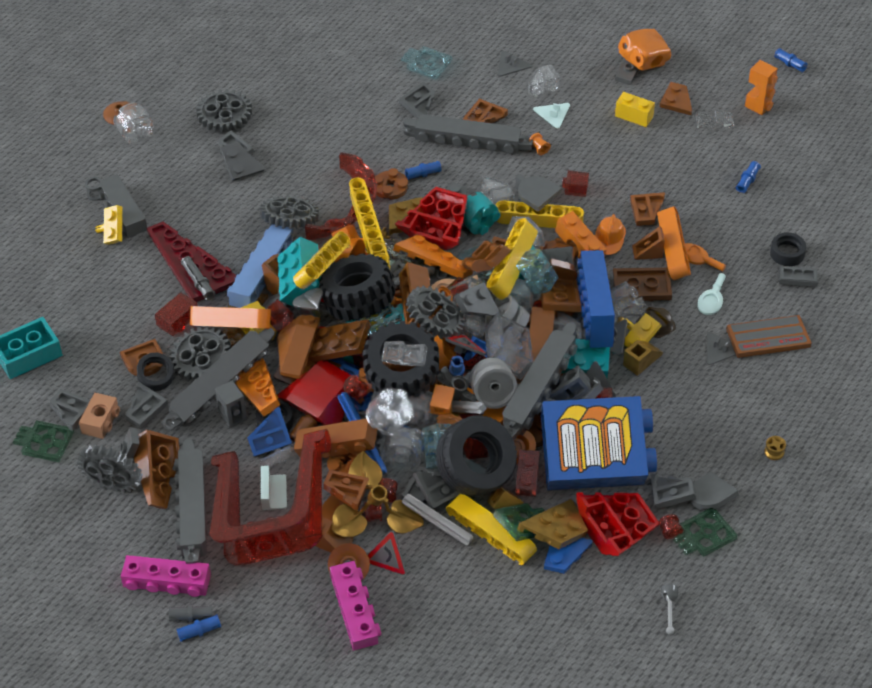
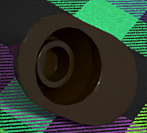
[636,307,676,338]

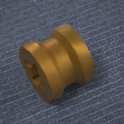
[764,436,786,461]

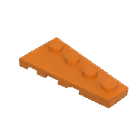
[393,235,473,279]
[235,358,280,416]

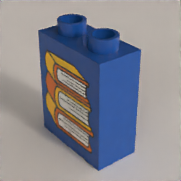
[540,396,657,490]

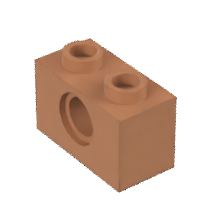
[79,393,120,439]

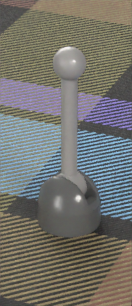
[661,584,678,635]

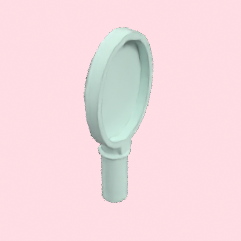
[698,273,726,315]

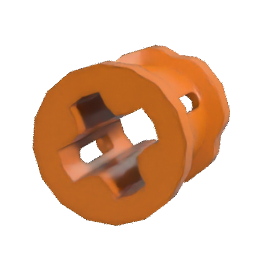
[529,133,551,155]

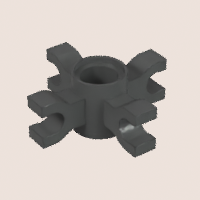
[436,366,478,402]

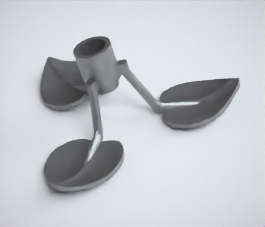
[262,266,330,318]

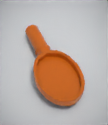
[685,243,726,272]

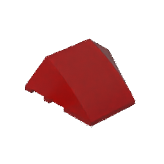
[395,187,468,251]
[277,360,355,426]
[576,492,660,556]

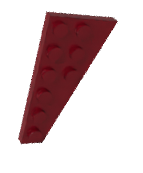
[147,222,237,304]

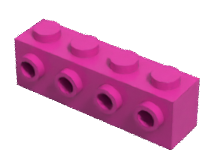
[121,555,211,597]
[330,561,381,651]

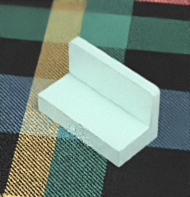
[261,466,287,510]

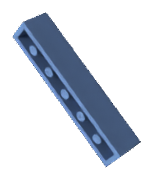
[227,224,293,308]

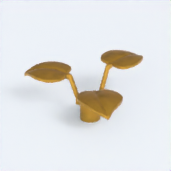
[332,451,424,537]

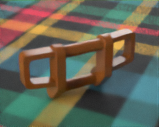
[462,241,510,272]

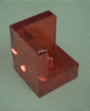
[266,299,294,333]

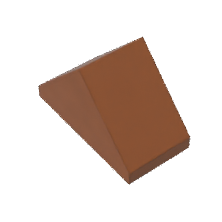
[632,226,665,260]

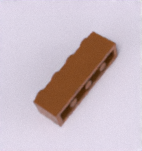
[399,262,435,328]
[522,307,555,374]
[294,418,377,460]

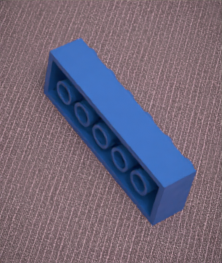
[576,250,615,348]

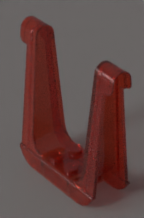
[209,429,331,565]

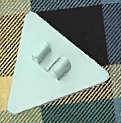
[533,103,570,129]

